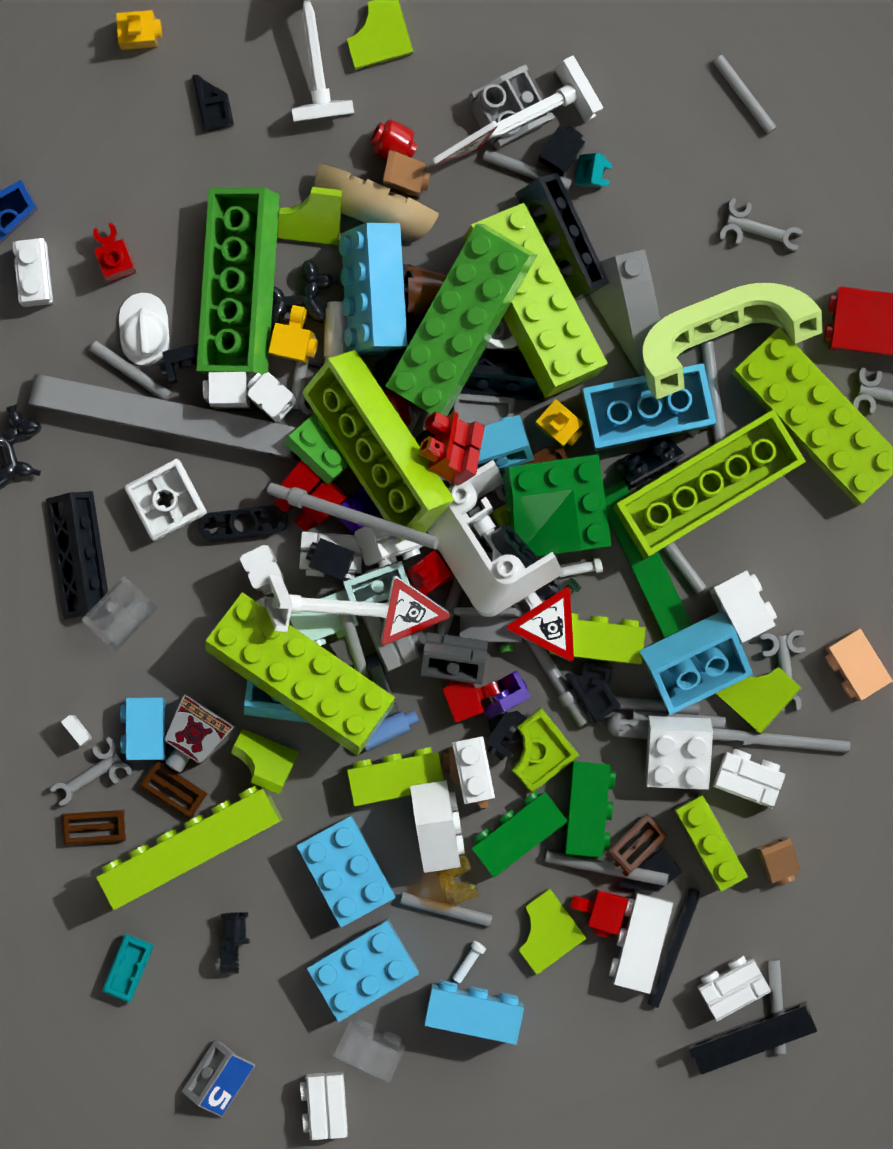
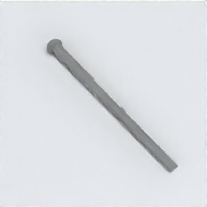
[607,713,850,753]

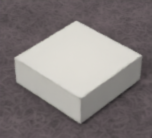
[61,715,92,746]

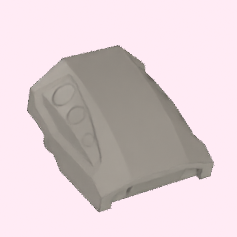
[468,64,555,149]

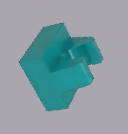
[574,153,612,188]

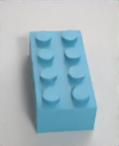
[339,223,408,355]
[581,363,717,452]

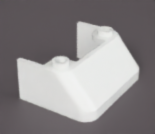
[427,460,563,617]

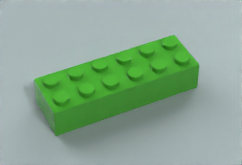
[197,188,280,377]
[386,224,537,416]

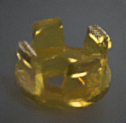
[437,855,478,907]

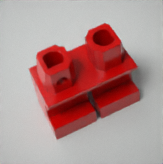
[419,411,485,486]
[274,460,350,532]

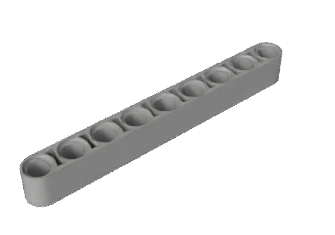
[28,374,297,460]

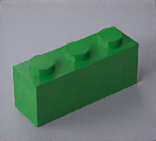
[565,761,616,857]
[471,791,568,878]

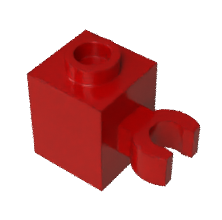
[93,222,137,283]
[405,550,455,596]
[442,680,500,723]
[570,889,629,938]

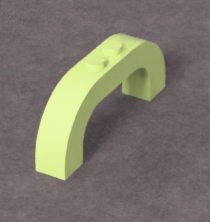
[643,283,822,399]

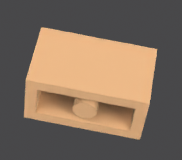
[825,628,893,701]

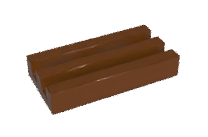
[139,760,208,819]
[62,810,126,845]
[605,814,668,877]

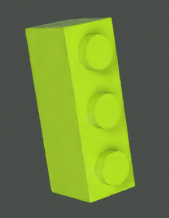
[549,613,646,665]
[347,747,444,806]
[673,794,748,892]

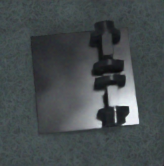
[615,436,685,488]

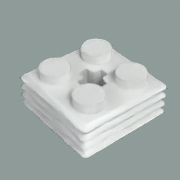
[124,459,207,541]

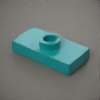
[102,933,155,1003]

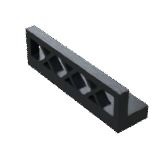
[460,349,543,402]
[46,491,111,619]
[689,1001,817,1075]

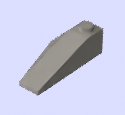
[590,249,660,377]

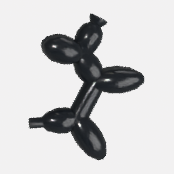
[271,260,338,330]
[0,405,42,489]

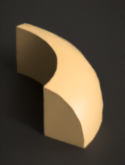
[314,164,439,242]

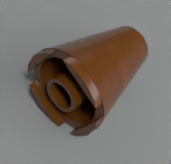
[403,264,448,326]

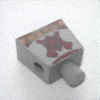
[164,695,235,773]

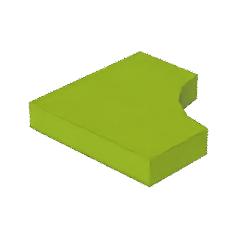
[347,0,413,70]
[278,187,342,245]
[716,667,802,734]
[512,707,580,794]
[231,728,299,794]
[518,888,587,975]

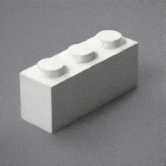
[609,892,673,994]

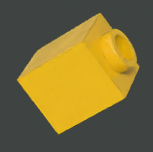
[116,10,162,50]
[268,305,318,364]
[535,399,583,449]

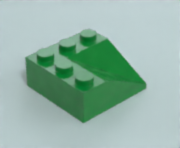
[502,454,612,556]

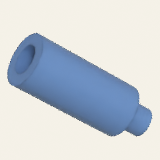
[365,710,419,751]

